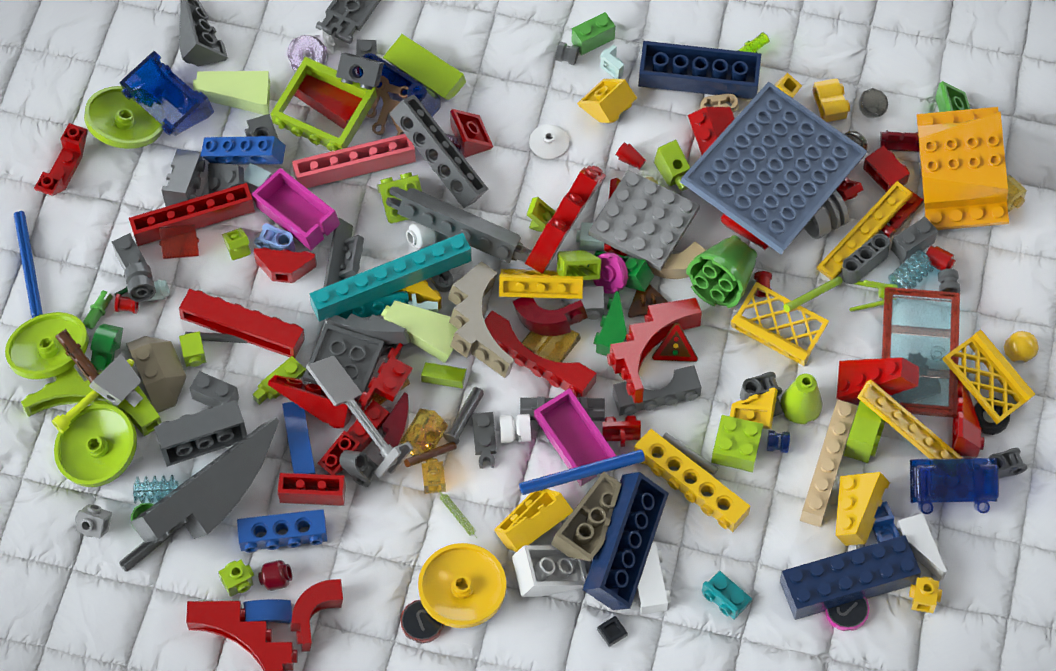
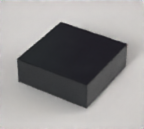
[597,616,628,647]

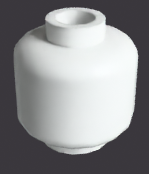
[406,222,438,249]

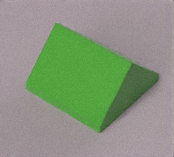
[935,81,970,112]

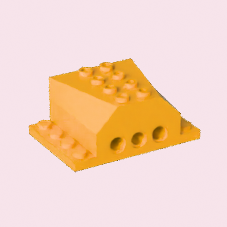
[917,107,1009,230]

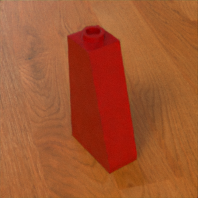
[294,74,362,129]

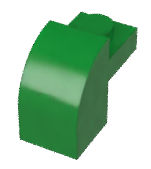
[90,324,123,371]

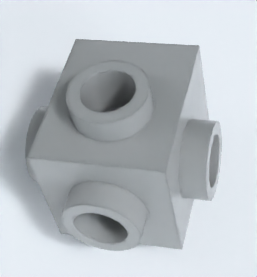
[75,504,112,539]

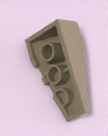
[551,472,621,562]

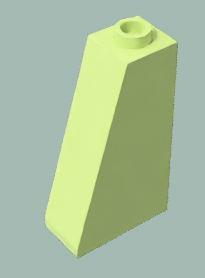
[193,71,270,115]
[381,301,458,363]

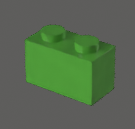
[571,12,616,56]

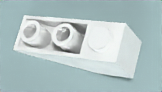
[896,513,948,580]
[637,542,671,615]

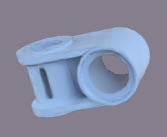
[254,223,295,252]

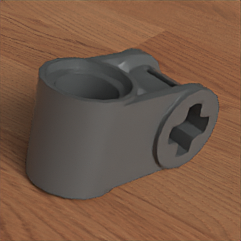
[740,372,782,400]
[983,448,1027,480]
[340,450,378,487]

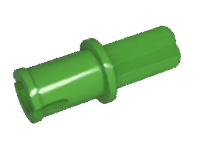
[83,290,113,329]

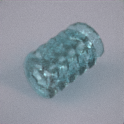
[888,250,934,293]
[133,475,179,504]

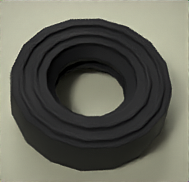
[974,397,1010,435]

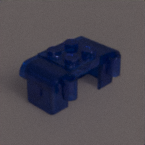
[910,458,999,514]

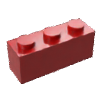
[278,473,346,506]

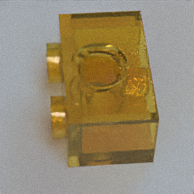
[400,409,449,456]

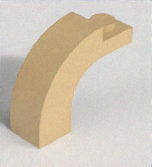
[649,241,706,279]

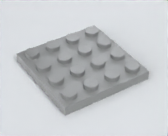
[588,170,700,271]

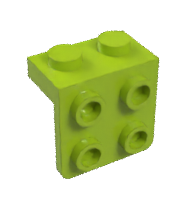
[377,172,422,223]

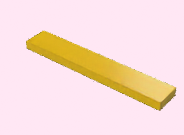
[817,181,913,280]
[857,380,965,477]

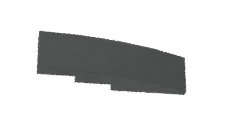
[326,313,411,344]

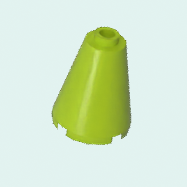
[780,373,823,424]

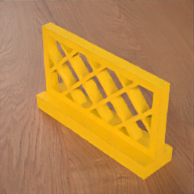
[499,269,583,299]
[731,282,829,366]
[942,329,1035,424]

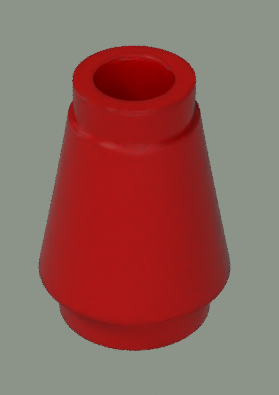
[615,142,646,170]

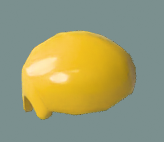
[1004,331,1039,362]

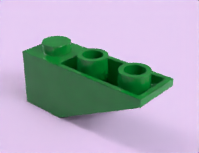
[587,250,654,292]
[593,291,627,356]

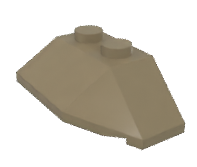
[126,336,187,413]

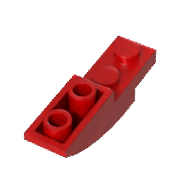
[317,400,390,475]

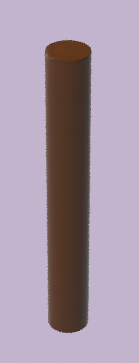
[404,441,457,467]

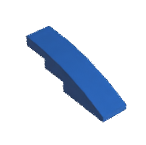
[282,402,316,474]

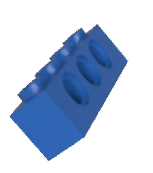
[201,136,286,165]
[237,509,327,553]

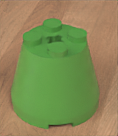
[686,235,757,308]

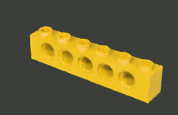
[634,428,751,532]

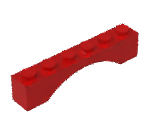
[484,311,597,398]

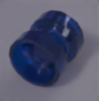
[766,430,790,453]

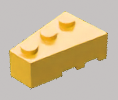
[835,472,890,546]

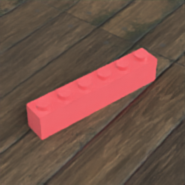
[292,134,416,188]

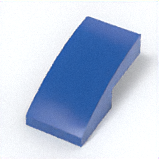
[872,501,900,543]
[243,599,292,624]

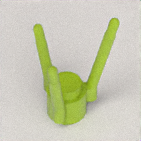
[849,280,898,312]

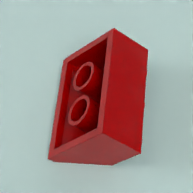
[688,107,735,155]

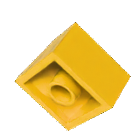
[577,79,637,123]

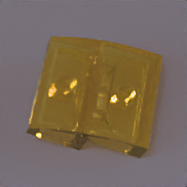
[521,330,581,362]

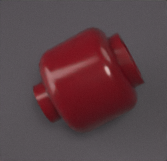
[258,560,293,591]

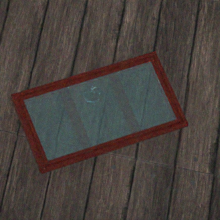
[882,287,960,418]

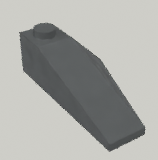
[179,0,228,67]

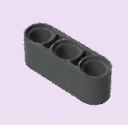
[842,234,890,284]

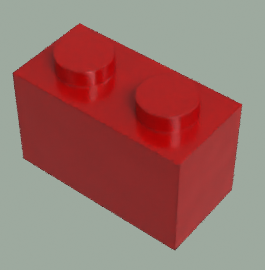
[863,145,910,192]

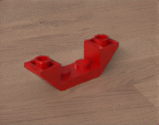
[34,123,88,196]

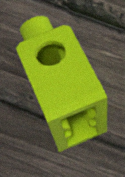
[654,140,690,191]
[556,250,601,280]

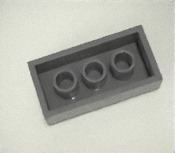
[154,400,247,467]

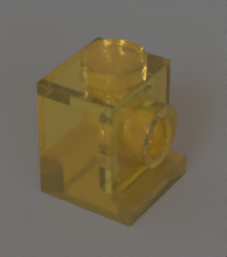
[421,458,446,494]

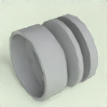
[804,191,849,239]

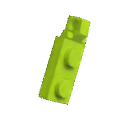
[253,356,306,405]

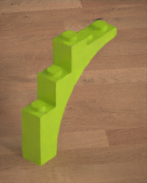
[20,366,162,437]

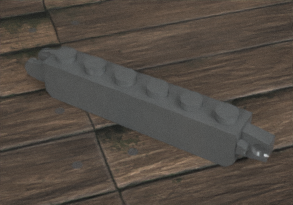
[386,187,532,263]

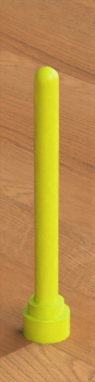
[51,359,134,434]

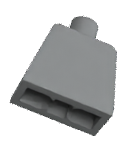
[89,354,143,407]

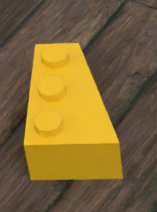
[494,489,573,552]

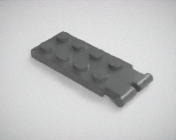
[316,0,381,44]

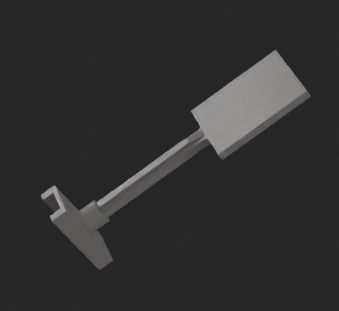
[306,356,413,478]

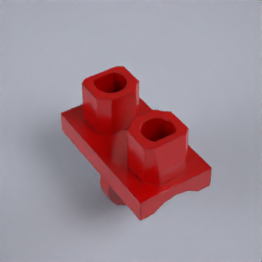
[602,415,641,447]

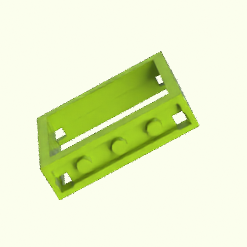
[271,57,377,152]

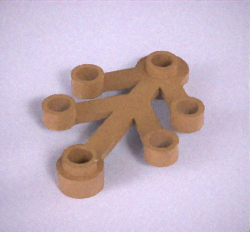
[366,76,412,135]

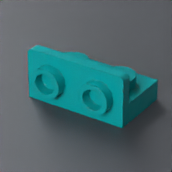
[702,570,752,619]

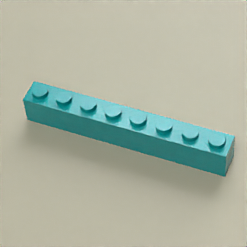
[309,233,472,322]

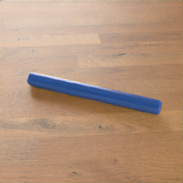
[14,211,43,318]
[519,450,645,495]

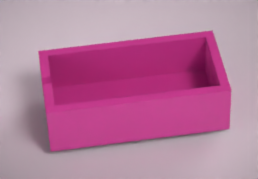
[251,168,340,251]
[534,388,616,486]

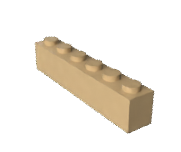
[800,399,858,527]

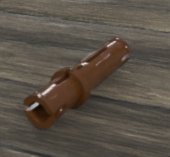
[55,329,99,384]

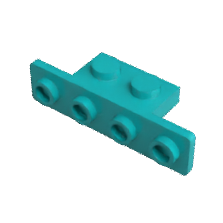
[338,291,409,319]

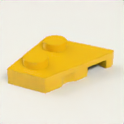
[730,388,778,429]

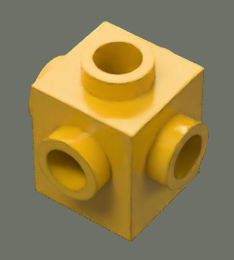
[909,577,942,613]

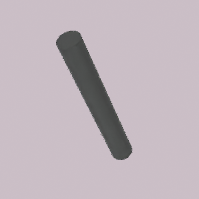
[185,332,247,343]

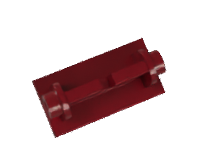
[880,130,920,152]

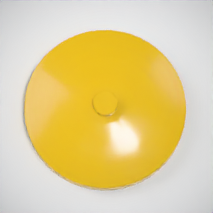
[418,543,506,628]

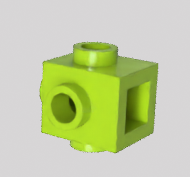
[218,559,255,597]

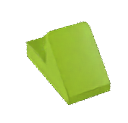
[526,197,556,232]
[222,228,251,260]

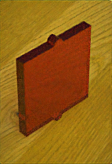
[159,224,199,259]

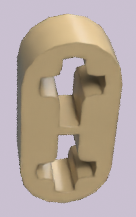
[700,94,738,113]

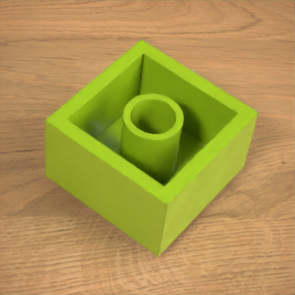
[843,401,885,463]
[711,415,763,472]

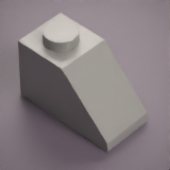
[562,286,604,320]

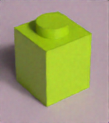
[179,331,207,367]

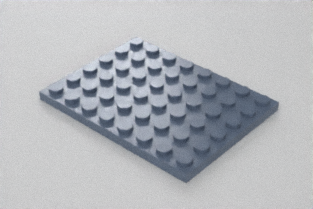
[680,82,867,255]

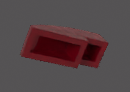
[379,392,409,456]

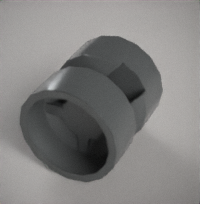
[124,262,156,302]

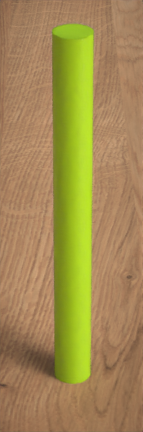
[783,276,843,312]

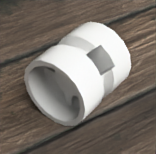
[499,414,531,443]

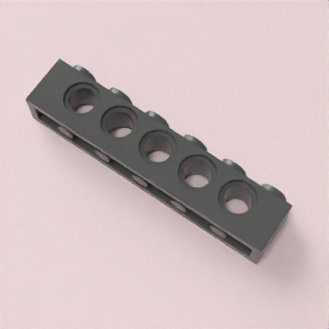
[389,95,488,208]

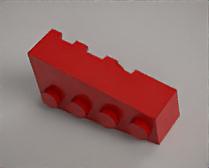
[836,357,919,406]

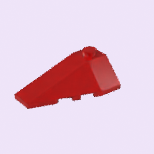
[268,375,359,429]
[952,375,985,457]

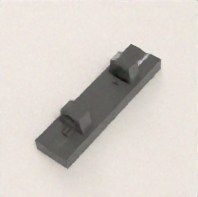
[520,397,605,421]

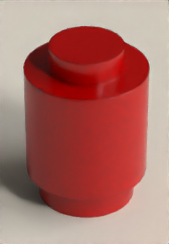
[923,245,956,271]

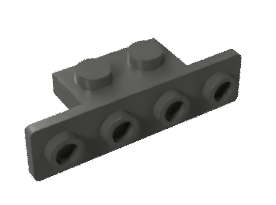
[323,218,364,288]

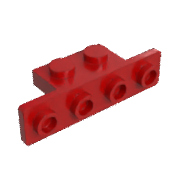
[358,343,413,412]

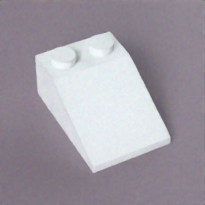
[512,545,587,597]

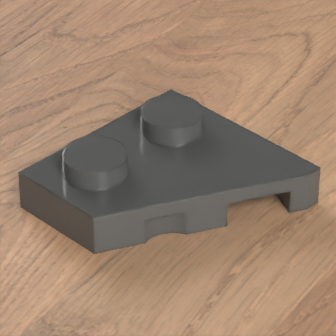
[208,163,244,194]

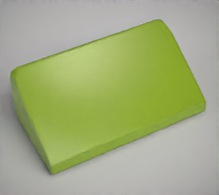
[421,362,467,389]

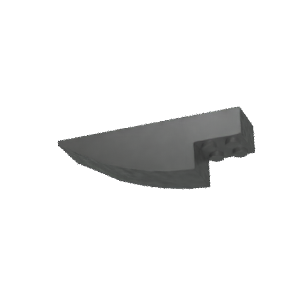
[130,418,279,543]

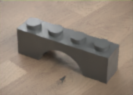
[612,365,702,416]

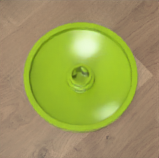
[84,86,165,149]
[5,312,89,379]
[54,404,137,487]

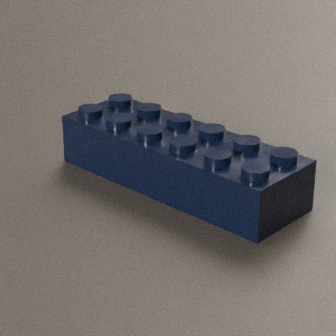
[638,41,762,99]
[583,472,669,610]
[780,535,921,620]

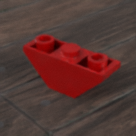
[253,247,317,283]

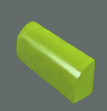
[383,34,466,100]

